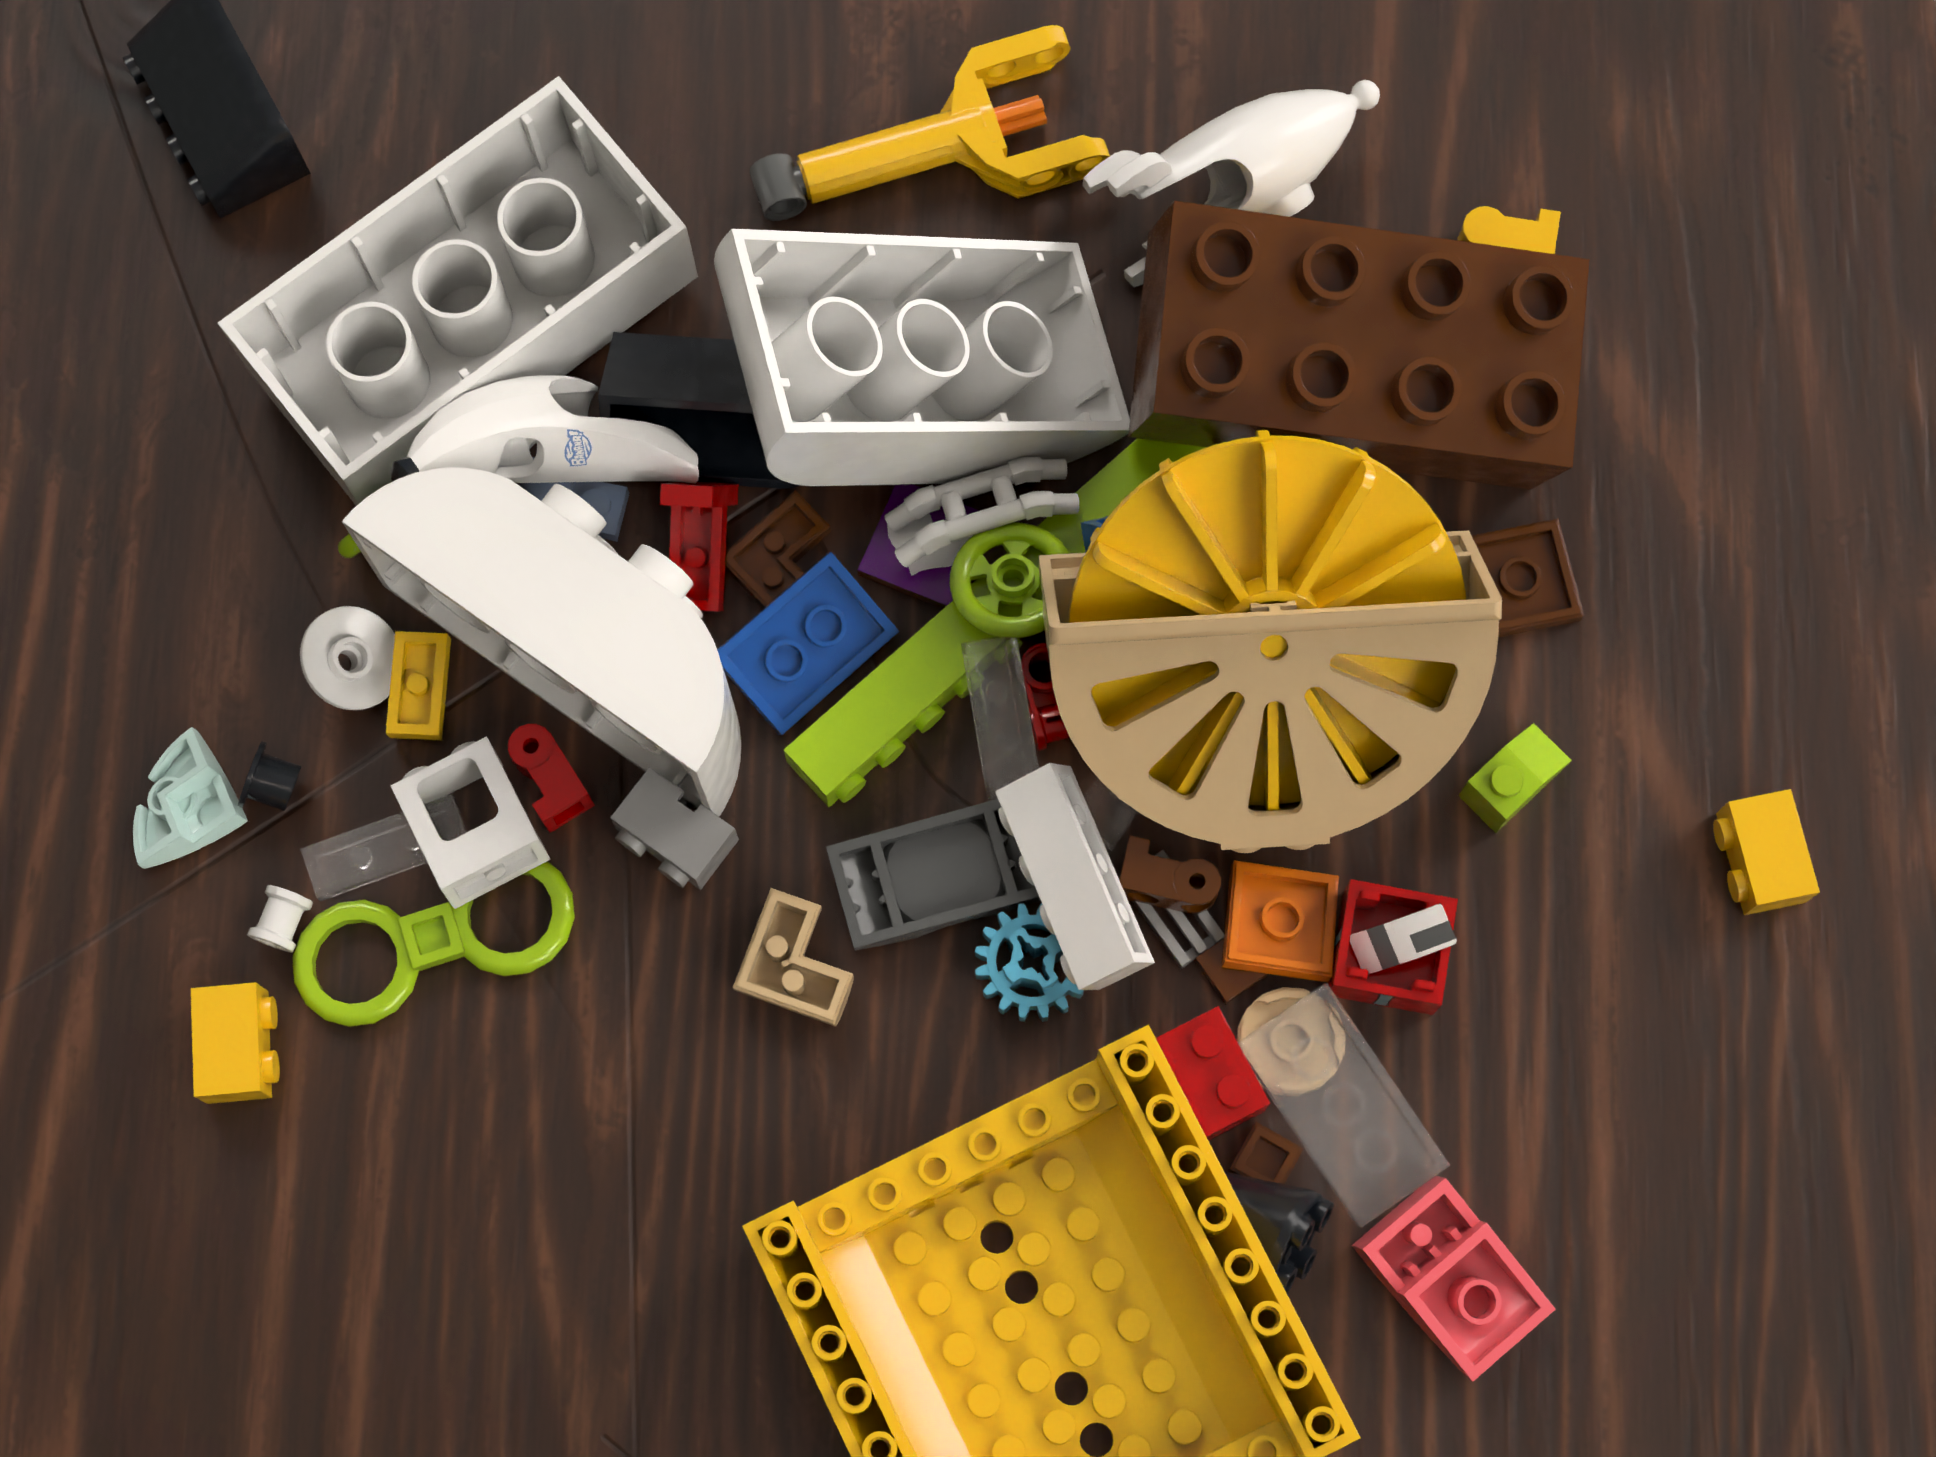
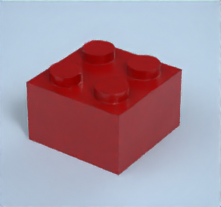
[1156,1006,1271,1141]

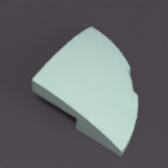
[133,727,248,869]

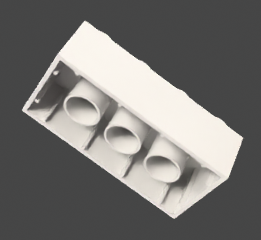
[218,76,698,506]

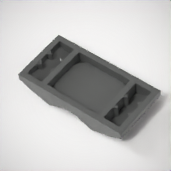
[826,799,1041,951]

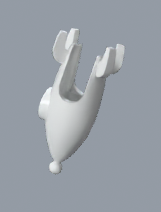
[1082,80,1380,287]

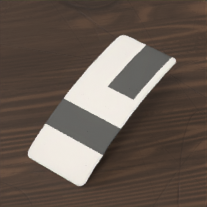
[1350,904,1457,974]

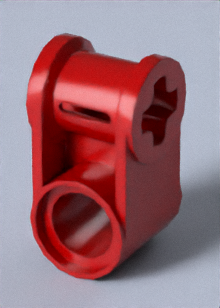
[1019,643,1070,751]

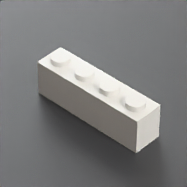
[995,763,1155,990]

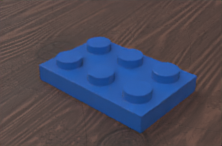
[717,552,899,735]

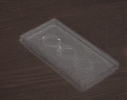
[1238,983,1450,1228]

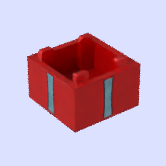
[1326,879,1458,1015]

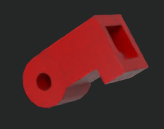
[508,724,595,833]

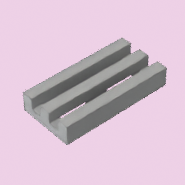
[1119,850,1225,969]

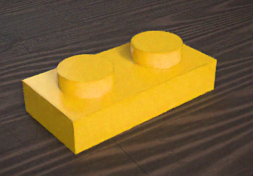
[386,631,451,740]

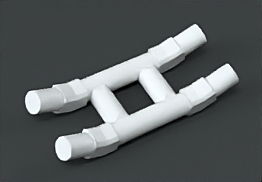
[885,456,1079,568]

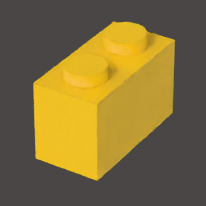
[1713,789,1820,915]
[191,982,280,1104]

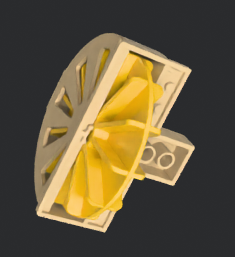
[1039,430,1502,853]

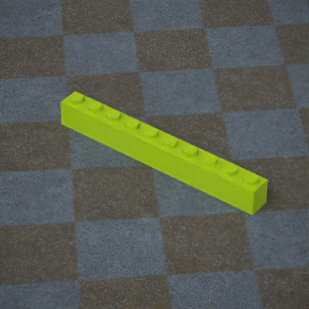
[784,438,1207,807]

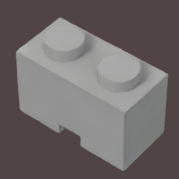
[610,767,739,890]

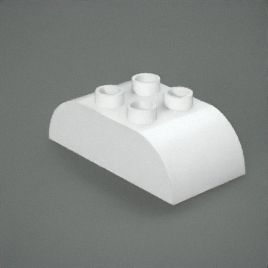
[714,229,1130,486]
[342,467,741,817]

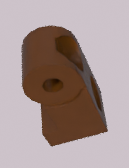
[1120,835,1221,914]

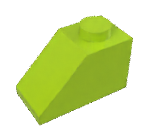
[1458,723,1572,833]

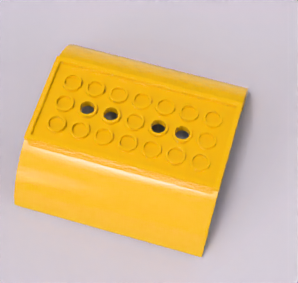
[742,1025,1361,1457]

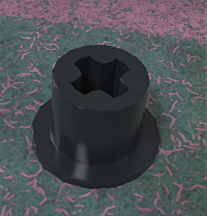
[238,741,301,811]

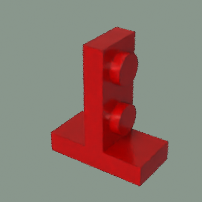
[660,482,739,612]

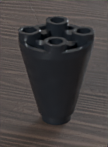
[1225,1172,1334,1294]

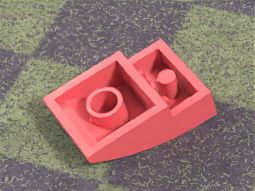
[1351,1175,1556,1382]

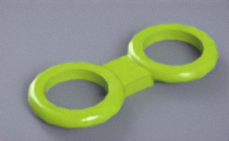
[292,861,575,1027]

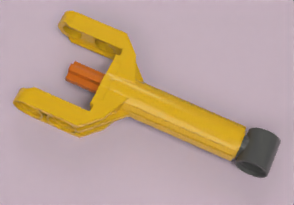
[749,25,1110,221]

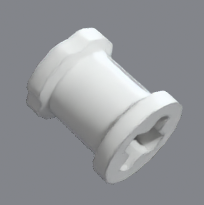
[247,885,313,953]

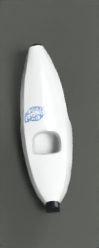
[391,375,700,484]

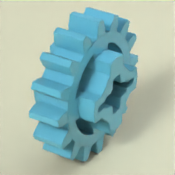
[975,903,1084,1022]

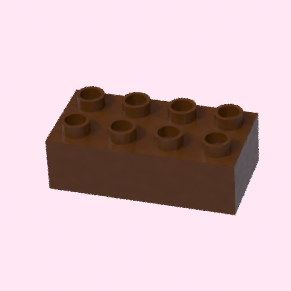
[1128,201,1590,490]

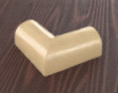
[733,888,854,1026]

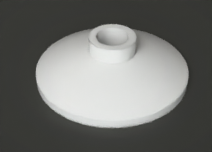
[300,606,395,710]

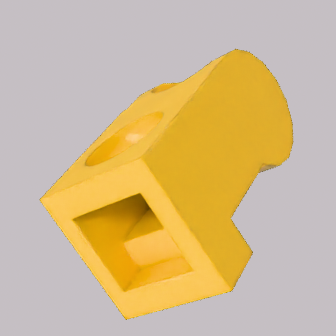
[1457,206,1561,254]

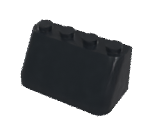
[122,0,311,219]
[598,332,799,489]

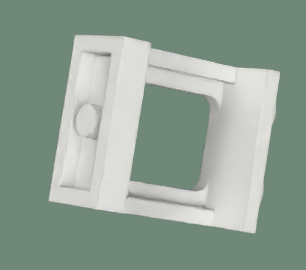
[391,736,551,909]

